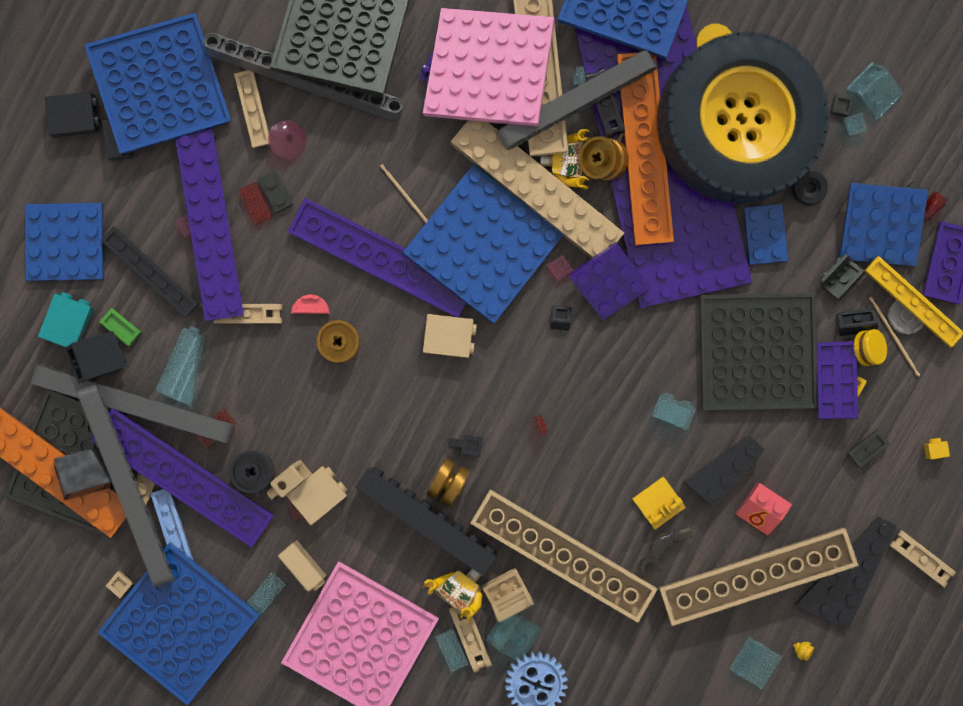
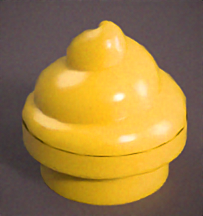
[793,642,814,661]

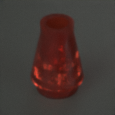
[924,191,947,220]

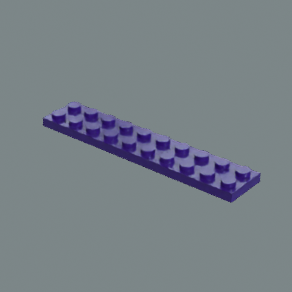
[175,129,244,322]
[288,198,466,318]
[90,408,274,547]

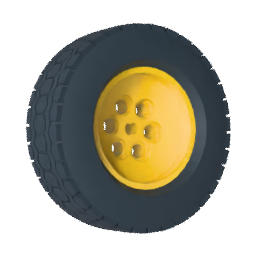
[657,32,829,203]

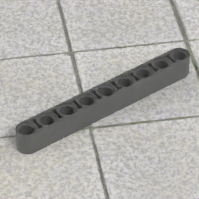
[497,50,657,150]

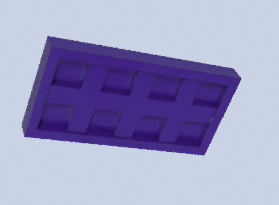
[817,341,859,420]

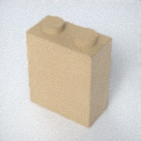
[423,314,477,358]
[287,466,348,525]
[278,540,326,591]

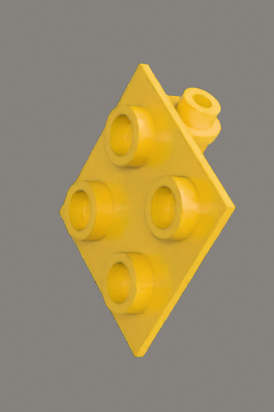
[632,476,686,530]

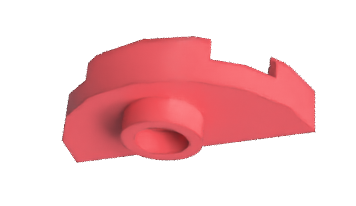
[291,294,330,314]

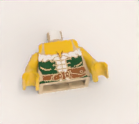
[540,129,591,189]
[423,569,482,623]

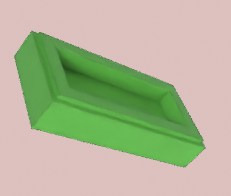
[99,308,142,347]

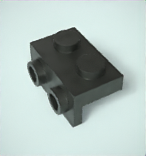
[820,254,865,301]

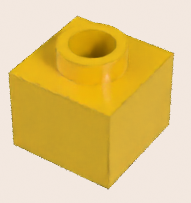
[923,438,950,459]

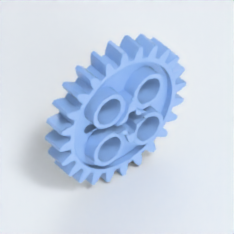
[505,651,568,706]

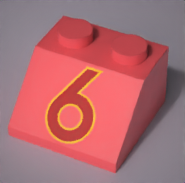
[736,482,792,535]

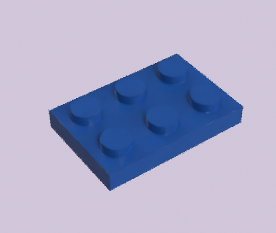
[743,204,788,265]

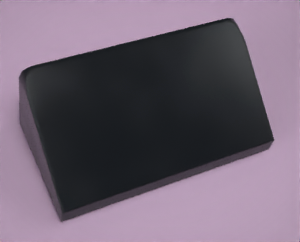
[836,308,879,336]

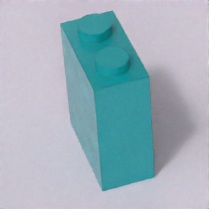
[38,292,95,347]

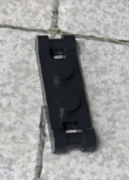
[585,68,625,138]

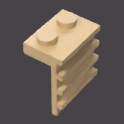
[482,568,534,622]

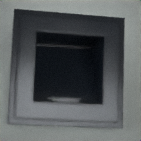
[550,306,571,331]

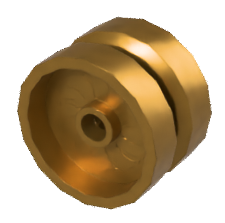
[579,137,629,181]
[317,320,361,363]
[426,458,470,508]

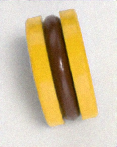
[854,329,887,366]

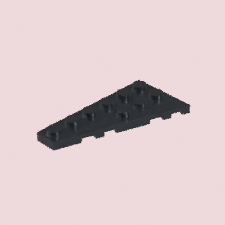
[795,517,896,630]

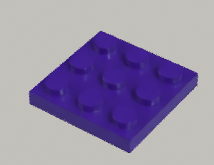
[569,242,650,320]

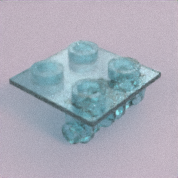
[729,636,782,689]

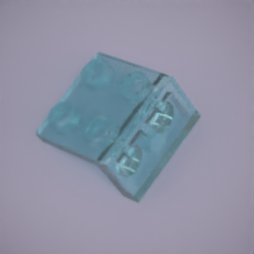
[846,62,903,119]

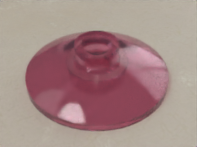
[268,121,306,159]

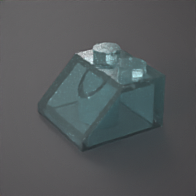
[486,613,543,661]

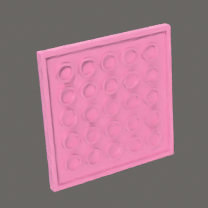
[423,8,555,127]
[281,561,439,706]

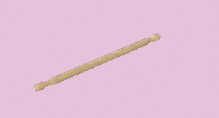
[380,164,428,223]
[869,297,920,376]

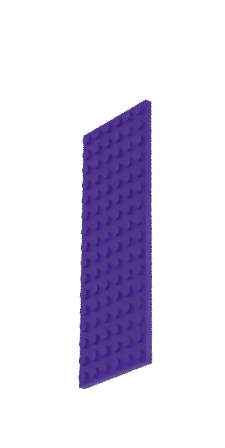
[574,5,752,308]

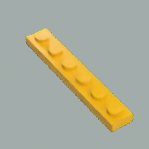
[864,256,963,347]

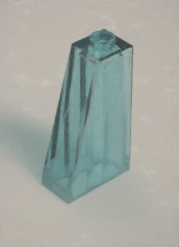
[155,326,204,406]

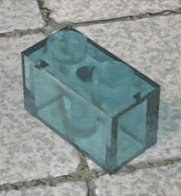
[650,392,696,430]

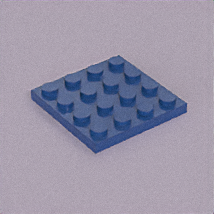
[839,182,928,266]
[25,203,104,281]

